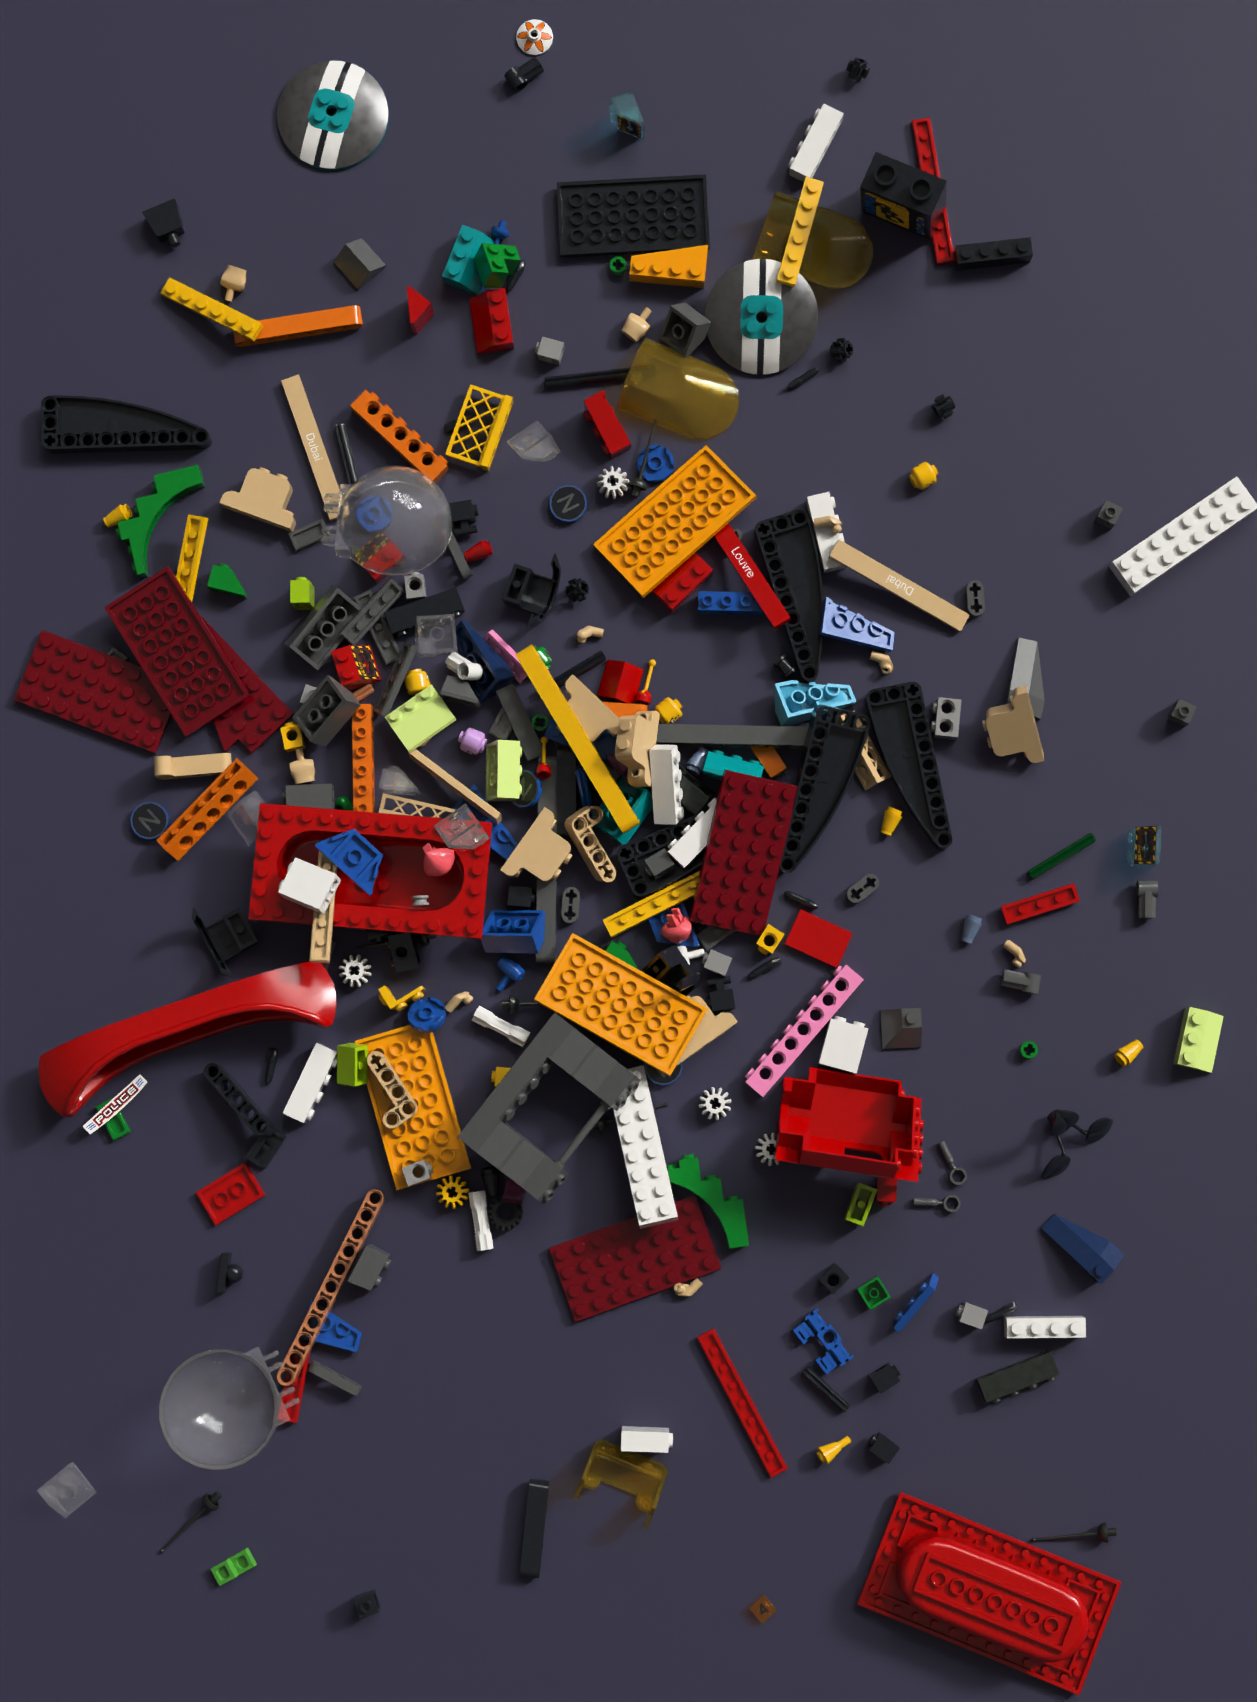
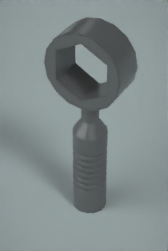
[938,1141,967,1185]
[913,1194,961,1212]

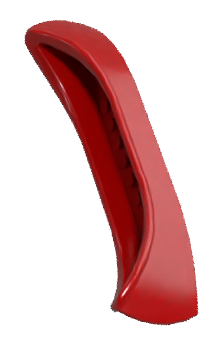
[38,962,337,1117]

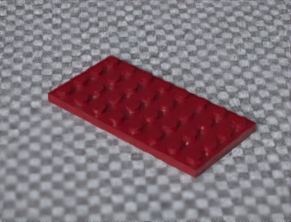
[104,566,251,737]
[14,630,172,754]
[689,769,798,936]
[549,1194,721,1322]

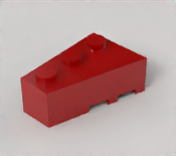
[583,390,631,459]

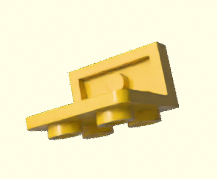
[378,985,426,1012]

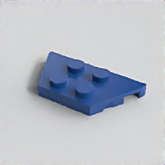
[314,829,383,896]
[648,902,700,947]

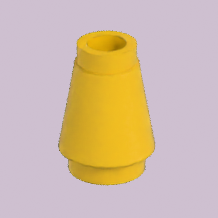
[103,504,133,528]
[880,806,903,836]
[1114,1039,1144,1067]

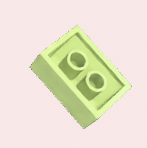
[385,684,456,753]
[486,740,522,802]
[1173,1007,1224,1073]

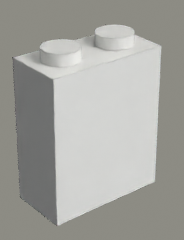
[278,857,341,915]
[818,1016,868,1074]
[621,1426,673,1453]

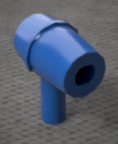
[496,956,525,992]

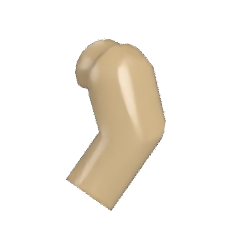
[814,516,842,533]
[576,626,604,643]
[870,650,893,674]
[1003,940,1026,968]
[444,991,473,1013]
[674,1278,703,1297]

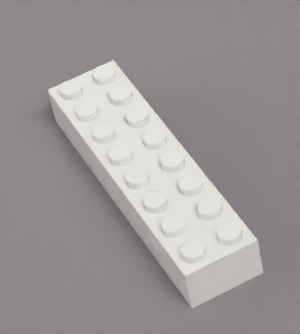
[1109,476,1257,597]
[613,1065,678,1229]

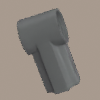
[1136,880,1158,919]
[1001,970,1042,995]

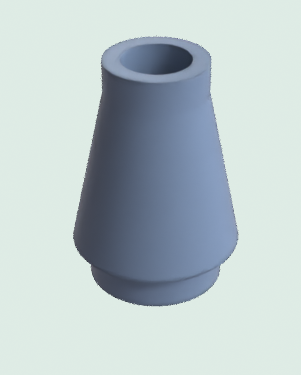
[686,746,708,776]
[961,914,982,944]

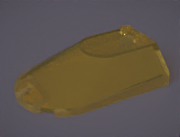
[752,191,873,289]
[617,338,739,439]

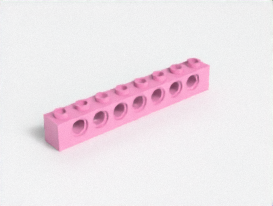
[745,965,864,1097]

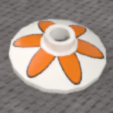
[516,19,553,56]

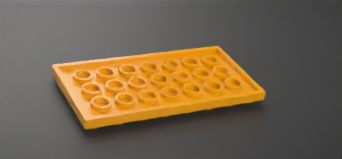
[593,445,757,598]
[534,933,708,1077]
[355,1025,471,1190]

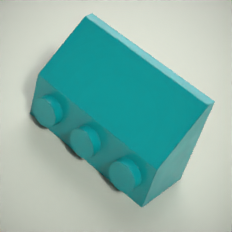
[442,225,495,295]
[702,750,764,781]
[590,775,653,845]

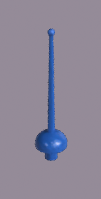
[480,220,510,293]

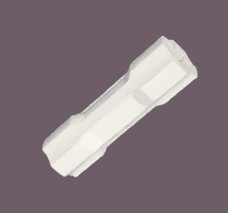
[471,1006,531,1047]
[468,1190,494,1251]

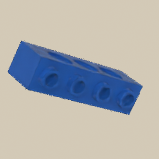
[698,591,765,616]

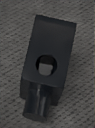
[142,198,185,248]

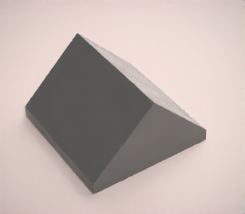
[334,238,386,290]

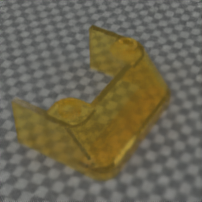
[573,1440,668,1529]

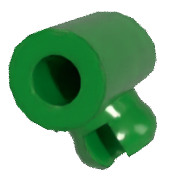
[335,796,353,811]

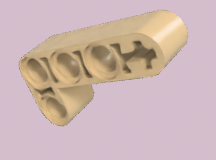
[153,753,232,780]
[565,806,616,882]
[367,1051,418,1128]

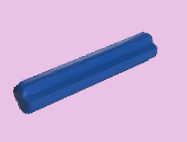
[575,768,594,818]

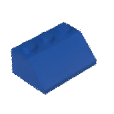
[481,910,545,954]

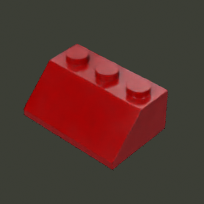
[469,288,514,354]
[651,553,713,613]

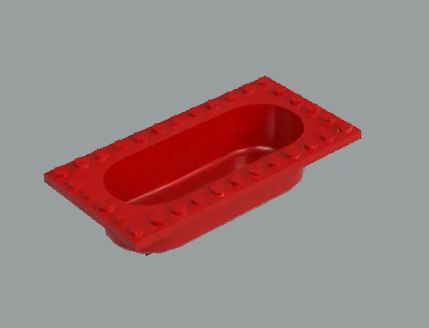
[248,803,493,939]
[857,1491,1122,1695]

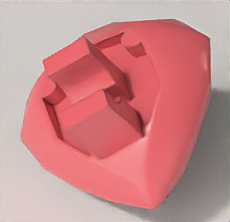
[423,843,455,876]
[661,908,692,944]

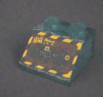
[608,90,645,139]
[1127,826,1162,868]

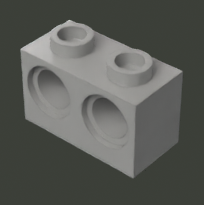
[930,697,962,740]

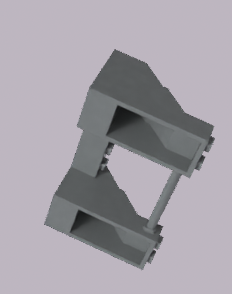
[458,1013,641,1204]

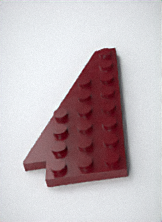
[200,615,294,753]

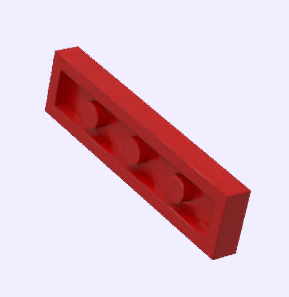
[1000,883,1080,925]
[278,1341,311,1423]

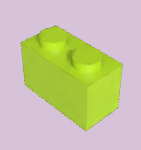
[290,577,315,610]
[337,1043,368,1086]
[844,1182,877,1226]

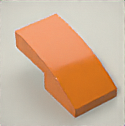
[750,745,787,780]

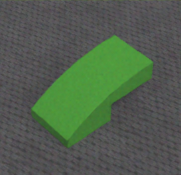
[211,1547,257,1586]

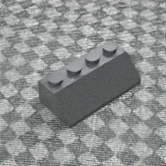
[284,585,361,670]

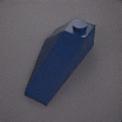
[453,620,515,703]
[1041,1214,1124,1284]

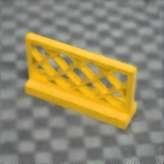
[445,384,513,472]

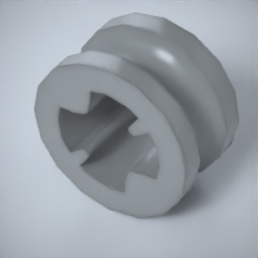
[411,895,429,907]

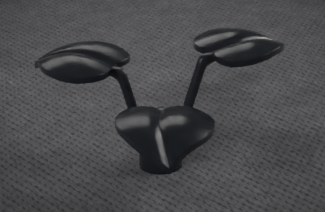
[1041,1109,1113,1178]

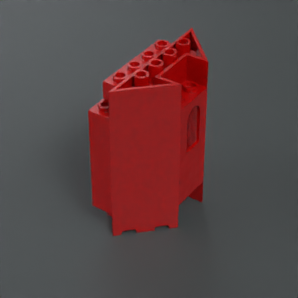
[773,1067,924,1182]

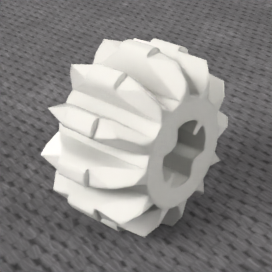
[597,466,629,499]
[339,955,372,987]
[699,1087,731,1120]
[755,1133,779,1166]

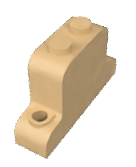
[220,467,296,532]
[556,674,619,745]
[982,685,1044,763]
[615,711,660,787]
[500,807,573,882]
[676,996,738,1066]

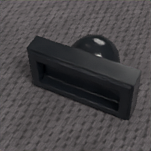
[216,1252,243,1293]

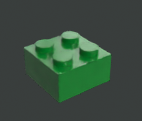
[856,1276,890,1310]

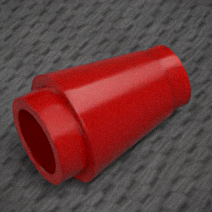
[464,540,493,563]

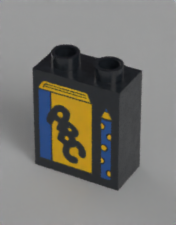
[860,152,947,240]

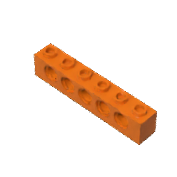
[350,389,449,486]
[352,704,375,813]
[156,758,259,861]

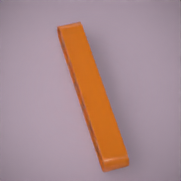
[233,305,363,347]

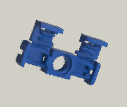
[792,1309,853,1374]

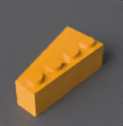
[629,245,708,288]

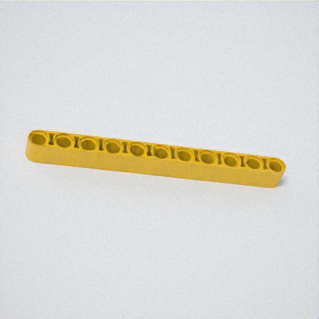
[515,644,640,833]

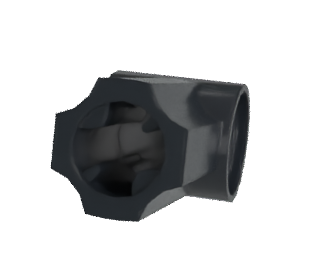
[504,57,544,92]

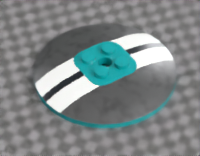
[277,61,389,170]
[705,259,818,375]

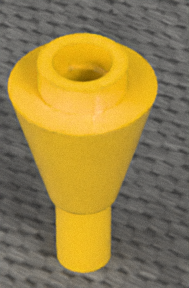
[816,1436,851,1464]

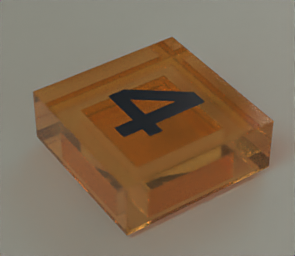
[749,1594,777,1623]

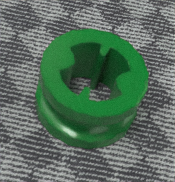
[610,257,627,276]
[531,714,549,732]
[1019,1041,1038,1059]

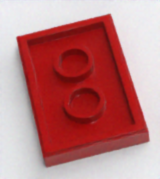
[785,909,853,968]
[196,1162,266,1226]

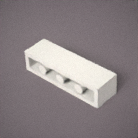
[788,104,844,182]
[806,492,846,573]
[649,745,684,825]
[667,797,717,869]
[283,1043,337,1123]
[1004,1316,1086,1338]

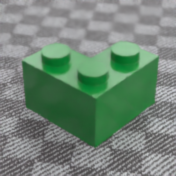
[474,243,520,288]

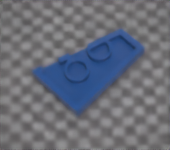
[893,1273,939,1333]
[301,1299,363,1352]

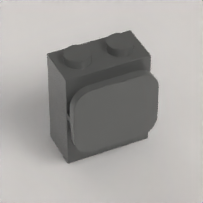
[283,783,335,809]

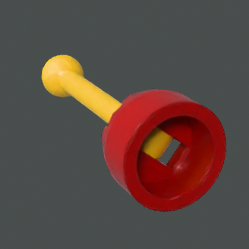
[635,659,656,705]
[536,737,551,779]

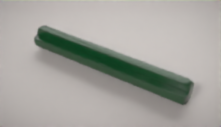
[1027,833,1096,880]

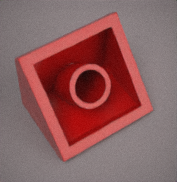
[407,286,434,335]
[597,660,644,704]

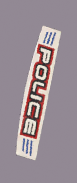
[83,1074,148,1134]

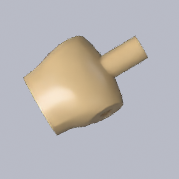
[220,265,247,302]
[621,307,652,343]
[289,748,315,784]

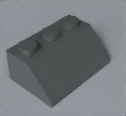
[293,675,360,747]

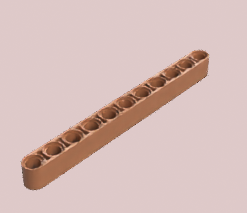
[277,1189,385,1386]

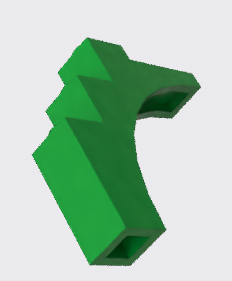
[116,465,205,578]
[666,1154,749,1248]

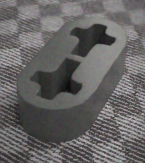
[966,580,985,617]
[846,874,879,903]
[561,887,580,924]

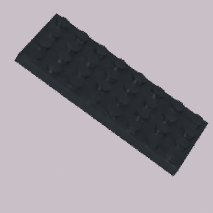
[557,174,710,257]

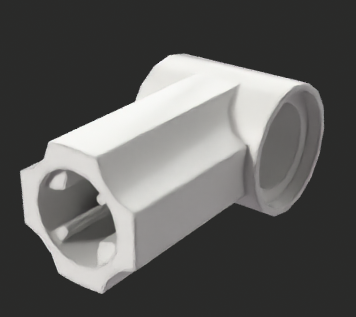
[445,653,483,680]

